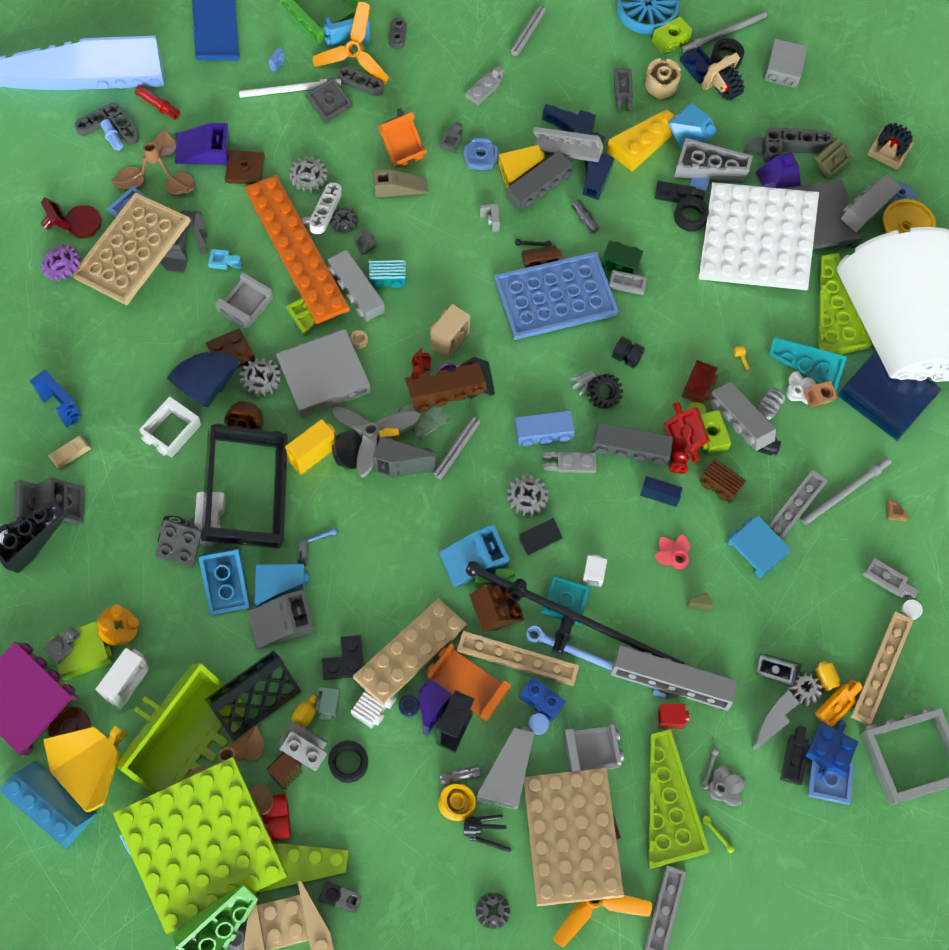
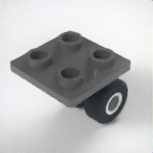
[156,516,202,568]

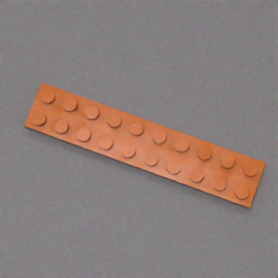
[244,175,349,325]

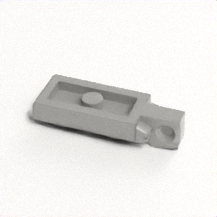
[465,66,504,106]
[863,558,919,600]

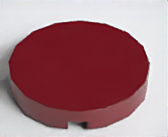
[66,205,102,238]

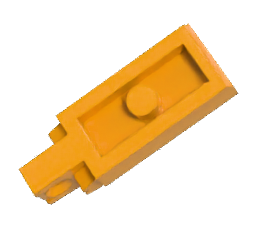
[815,679,863,727]

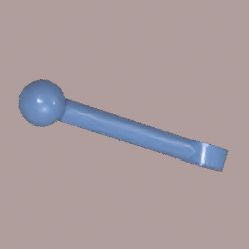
[298,528,338,544]

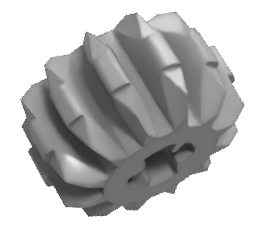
[756,387,785,420]
[787,671,822,706]

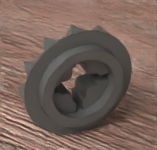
[330,206,358,233]
[476,893,510,929]

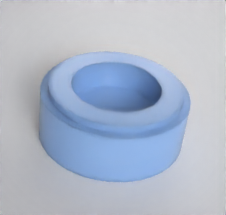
[528,713,549,735]

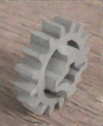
[289,156,328,192]
[240,358,281,398]
[507,475,549,517]

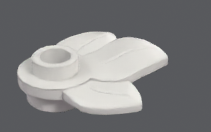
[786,371,816,404]

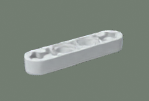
[309,183,342,234]

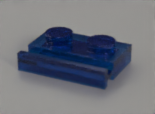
[679,47,713,84]

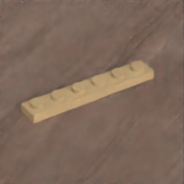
[850,611,914,726]
[457,631,579,686]

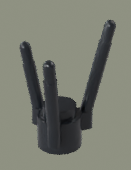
[464,815,511,852]

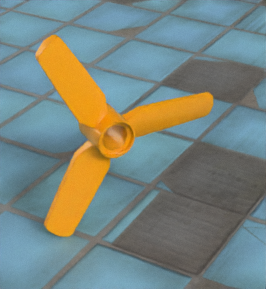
[313,2,389,85]
[553,895,652,947]

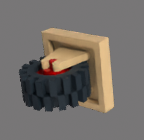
[701,53,745,101]
[867,123,914,170]

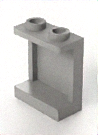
[764,39,808,88]
[215,272,273,330]
[279,720,327,771]
[563,723,624,772]

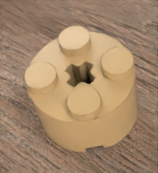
[644,58,681,100]

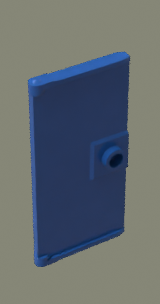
[192,0,240,60]

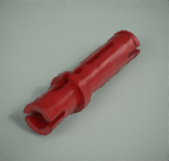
[135,85,180,120]

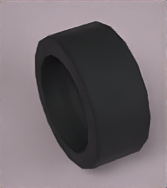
[711,38,745,69]
[674,196,709,231]
[328,741,368,783]

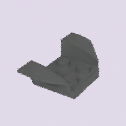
[160,210,201,273]

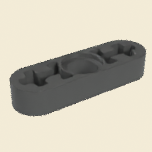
[338,67,384,96]

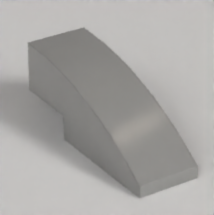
[753,690,800,750]

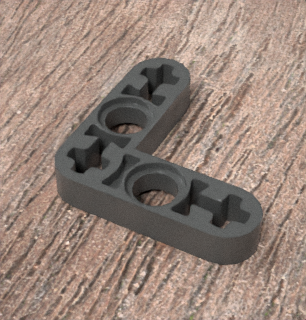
[75,103,139,145]

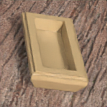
[48,435,91,470]

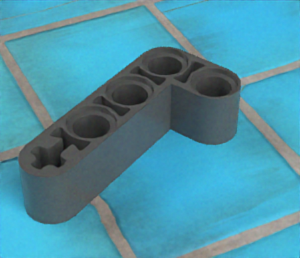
[762,127,833,163]

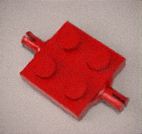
[663,402,710,463]

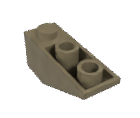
[373,169,428,198]

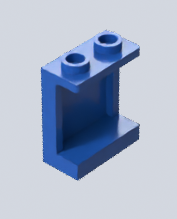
[30,370,82,427]

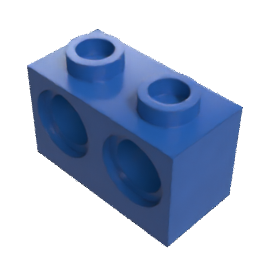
[519,676,566,722]

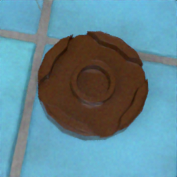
[48,706,91,738]

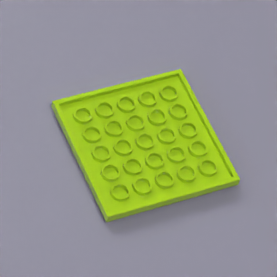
[113,756,287,934]

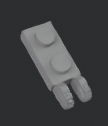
[543,452,596,473]

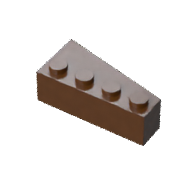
[405,363,487,412]

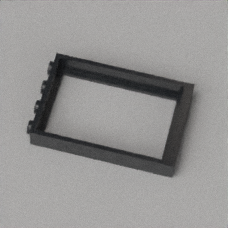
[201,424,288,548]

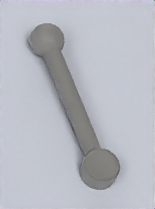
[701,748,719,790]

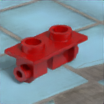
[411,349,431,380]

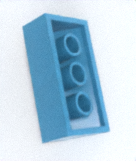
[0,761,97,848]

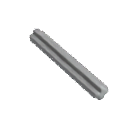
[510,5,546,57]
[433,417,480,480]

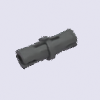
[571,200,600,234]

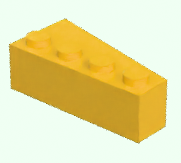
[607,109,675,172]

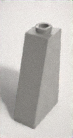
[477,726,534,810]

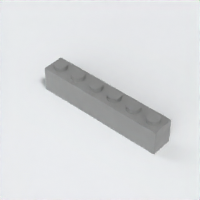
[611,645,737,711]

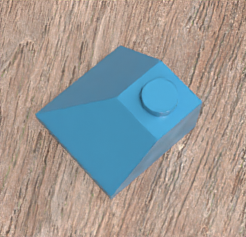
[668,103,717,151]

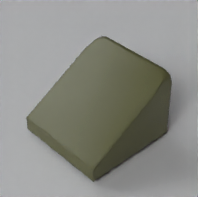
[686,593,713,612]

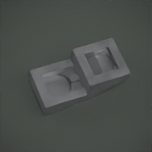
[194,213,208,255]

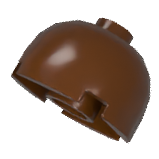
[224,401,264,430]

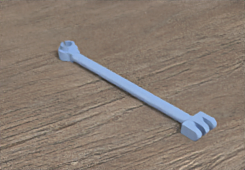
[526,626,667,700]

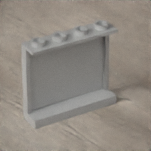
[276,329,371,418]

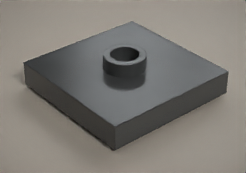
[305,77,353,124]

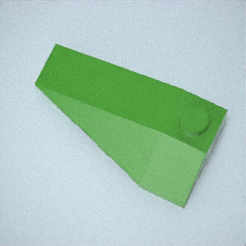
[173,884,258,950]

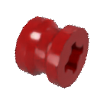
[669,452,689,474]

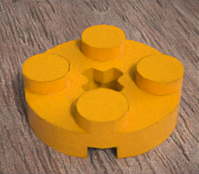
[96,604,139,646]

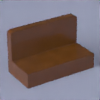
[522,246,562,268]

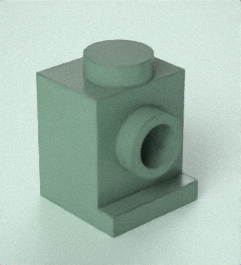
[316,687,341,720]

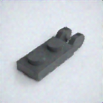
[614,68,633,111]

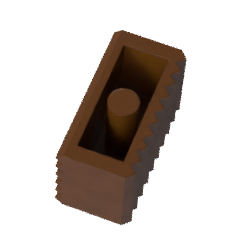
[699,459,746,503]
[267,752,302,789]

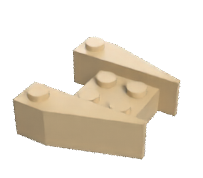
[243,881,335,950]

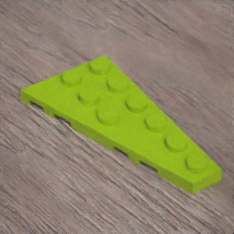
[818,253,872,354]
[648,729,710,870]
[255,843,349,894]

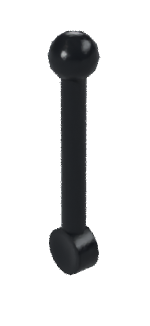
[515,239,552,247]

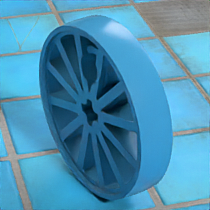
[616,0,679,35]

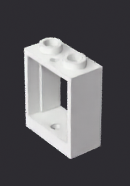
[139,396,201,458]
[95,648,150,710]

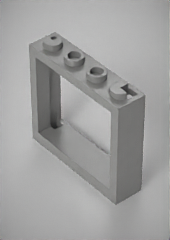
[860,707,949,806]

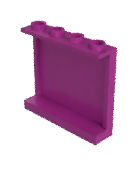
[0,642,79,755]

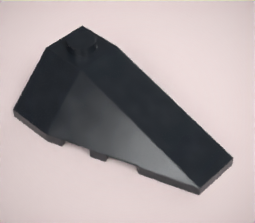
[0,500,67,573]

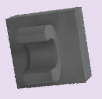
[354,229,378,255]

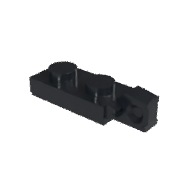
[655,181,705,203]
[780,725,810,785]

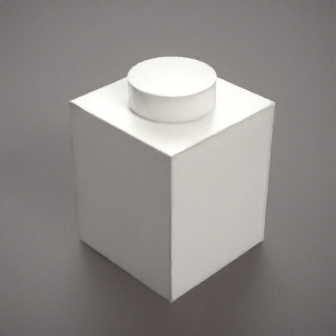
[582,555,607,587]

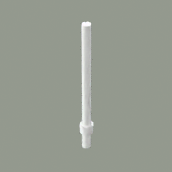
[239,79,341,98]

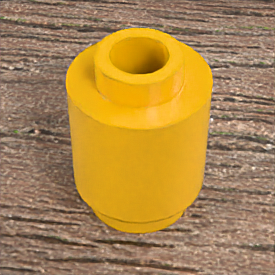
[814,661,841,692]

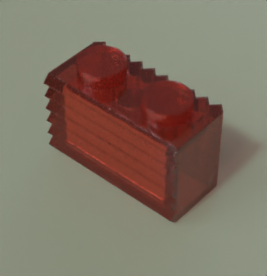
[682,360,719,404]

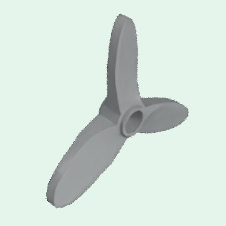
[332,407,420,477]

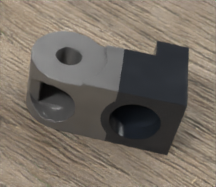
[318,881,362,914]

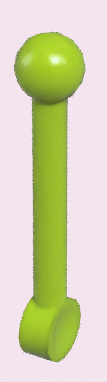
[702,816,735,853]

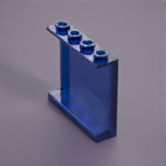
[838,351,942,441]

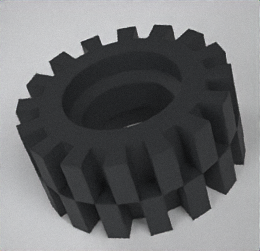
[586,374,623,409]

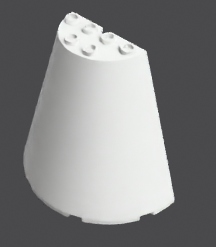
[836,227,949,382]

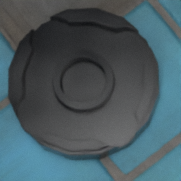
[332,431,362,470]

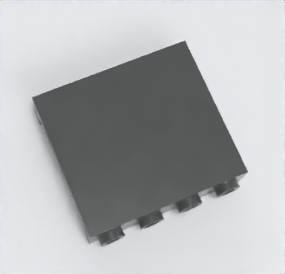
[782,180,862,249]

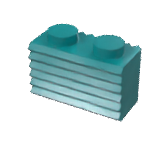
[369,260,406,289]

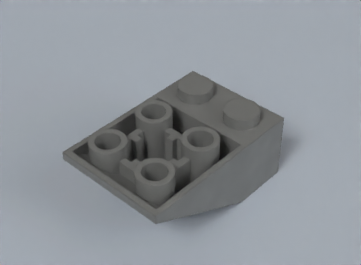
[373,437,436,477]
[247,589,316,650]

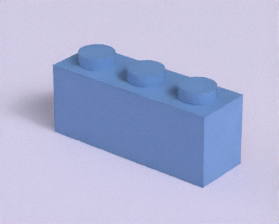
[514,411,575,447]

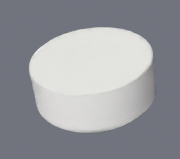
[901,600,923,620]

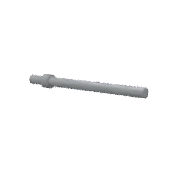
[681,11,767,52]
[801,457,891,526]

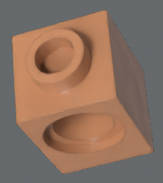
[803,381,837,408]

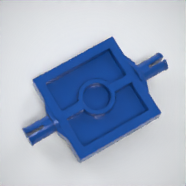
[805,720,858,779]

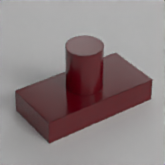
[40,197,70,230]

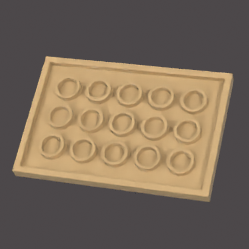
[72,192,191,305]
[524,768,624,906]

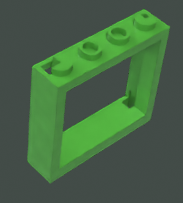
[279,0,363,45]

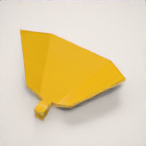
[43,725,128,812]

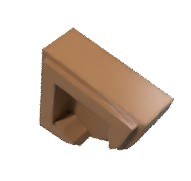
[886,500,908,521]

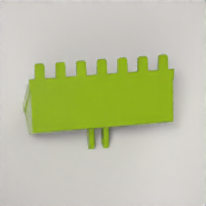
[116,663,245,794]

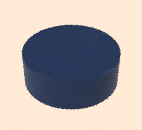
[399,695,419,717]

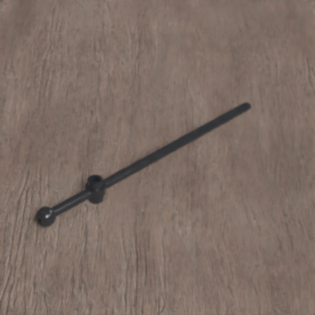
[465,561,686,664]

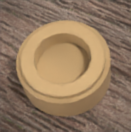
[350,330,368,349]

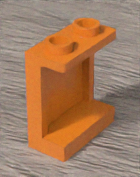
[377,112,428,168]

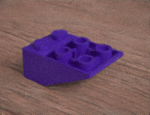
[175,123,230,165]

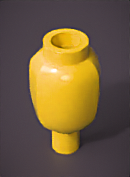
[291,695,317,727]

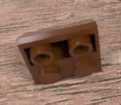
[469,584,524,631]

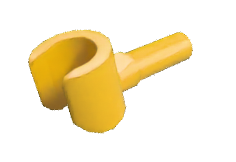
[733,346,750,371]

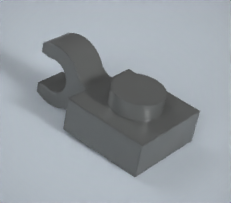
[439,122,463,153]
[43,626,81,664]

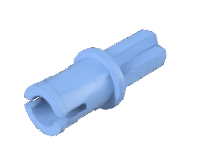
[100,119,123,151]

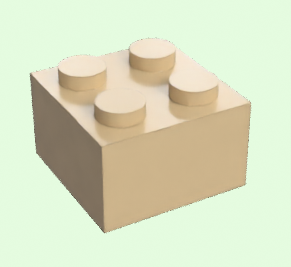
[430,304,470,360]

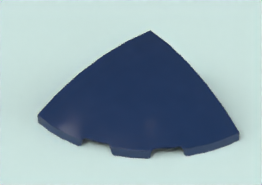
[167,352,241,408]

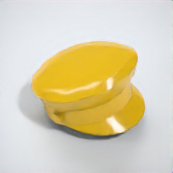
[438,784,476,821]

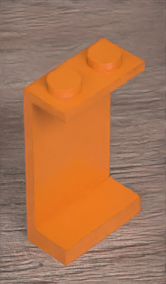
[426,643,511,722]

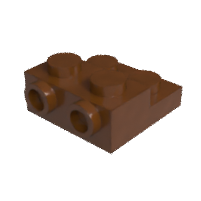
[206,328,255,368]

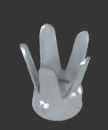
[570,371,598,396]

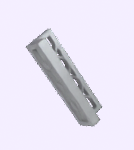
[533,127,604,162]

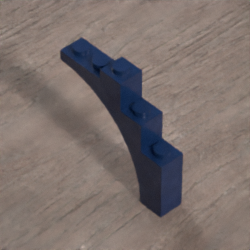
[542,104,615,200]

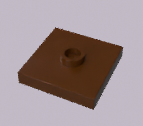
[225,150,265,184]

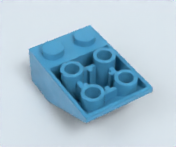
[439,524,509,587]

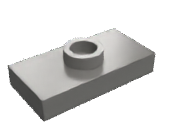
[609,270,647,295]

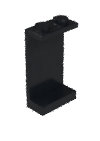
[437,690,475,753]

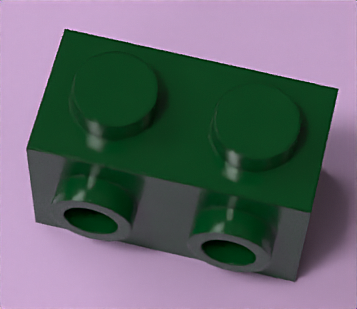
[601,240,643,275]

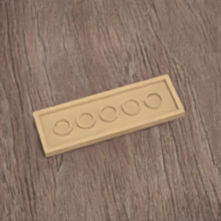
[353,598,467,706]

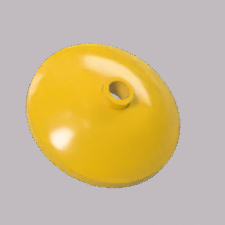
[882,199,936,234]

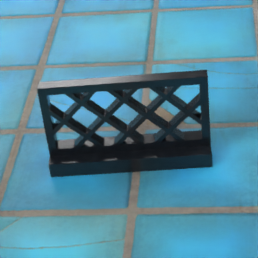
[205,650,301,741]

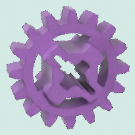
[40,244,81,281]

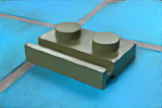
[814,137,852,179]

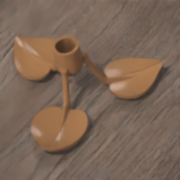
[111,130,195,196]
[182,725,273,815]

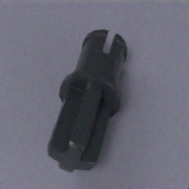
[552,617,575,656]

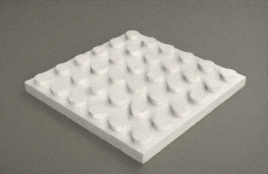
[699,182,819,290]

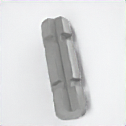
[440,765,481,785]

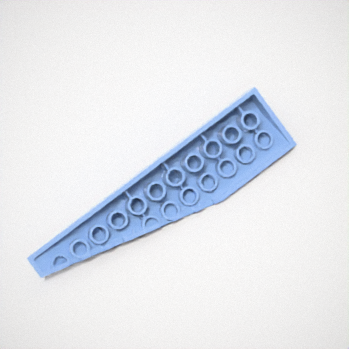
[0,36,165,90]

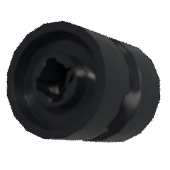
[611,336,645,369]

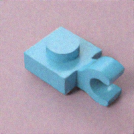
[208,249,242,270]

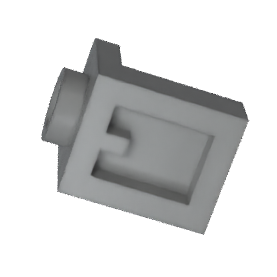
[480,204,500,232]

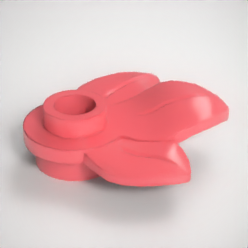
[655,534,690,569]

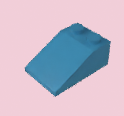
[199,547,250,615]

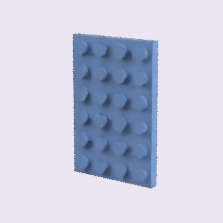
[494,251,619,340]

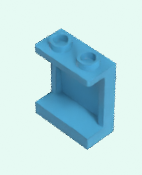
[323,17,370,49]
[727,516,791,579]

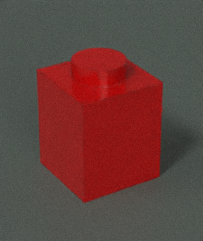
[658,703,689,729]

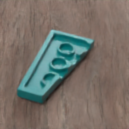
[769,337,847,392]

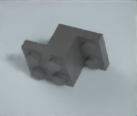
[14,477,84,525]

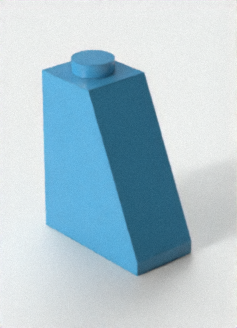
[254,564,309,607]

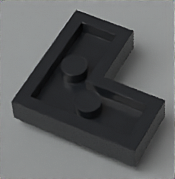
[322,635,364,680]

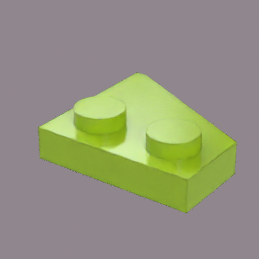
[286,298,315,336]

